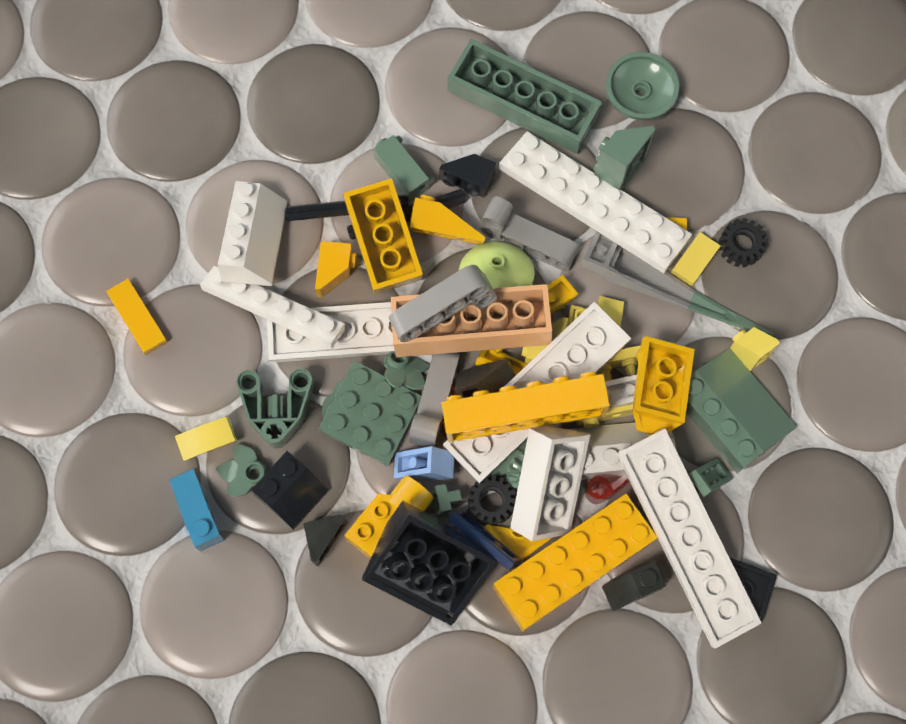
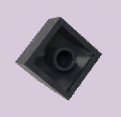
[251,451,329,530]

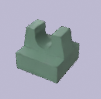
[431,484,462,517]

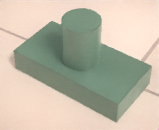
[688,458,732,497]

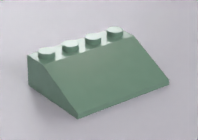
[686,348,797,474]

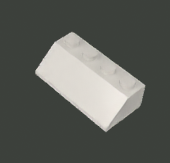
[218,181,288,286]
[567,422,676,480]
[510,426,590,541]

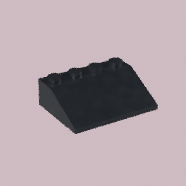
[362,500,497,626]

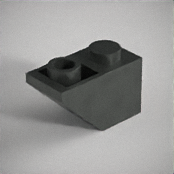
[455,358,516,398]

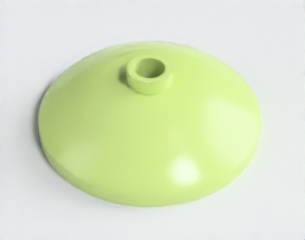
[459,241,535,289]

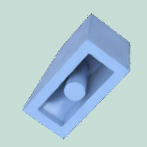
[394,446,454,481]

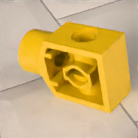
[344,475,434,559]

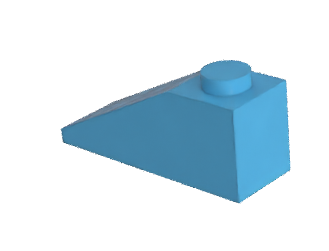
[169,469,225,552]

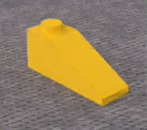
[408,195,485,245]

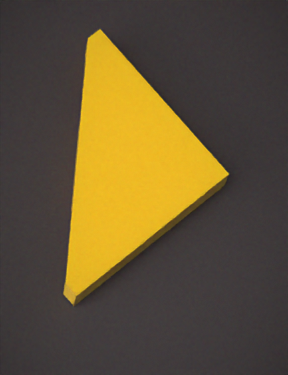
[484,524,553,561]

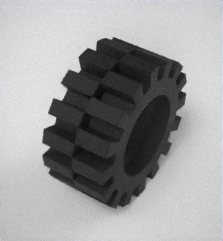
[719,218,767,267]
[468,475,516,526]

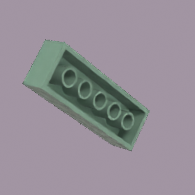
[448,39,602,154]

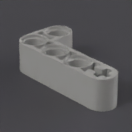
[481,196,579,271]
[389,265,497,342]
[409,353,460,447]

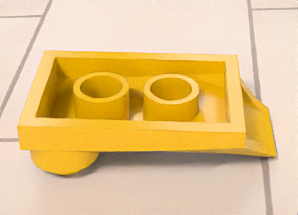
[632,336,695,434]

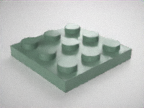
[317,360,421,466]

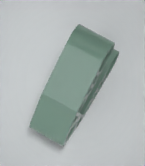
[236,368,314,449]

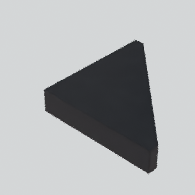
[730,558,777,622]

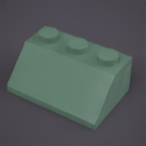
[593,126,656,190]

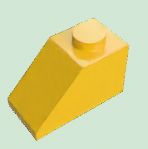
[315,241,356,298]

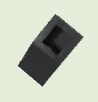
[439,154,497,198]

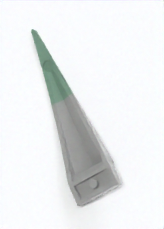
[581,231,774,337]

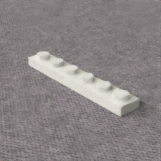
[200,266,345,348]

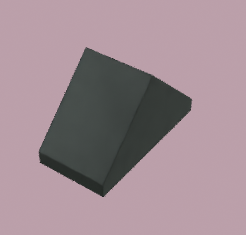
[303,514,347,567]

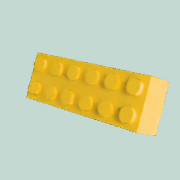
[441,372,610,443]
[492,494,657,632]

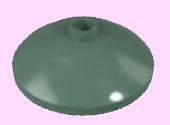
[605,52,679,120]

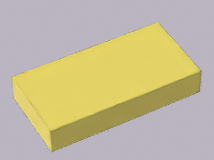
[671,232,721,286]

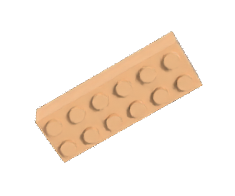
[391,284,552,357]

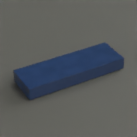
[448,511,523,571]

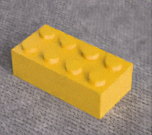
[343,178,423,294]

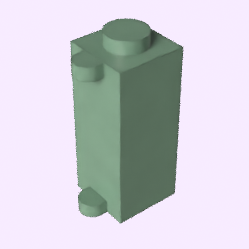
[374,135,435,202]

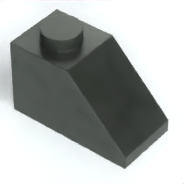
[602,561,666,612]

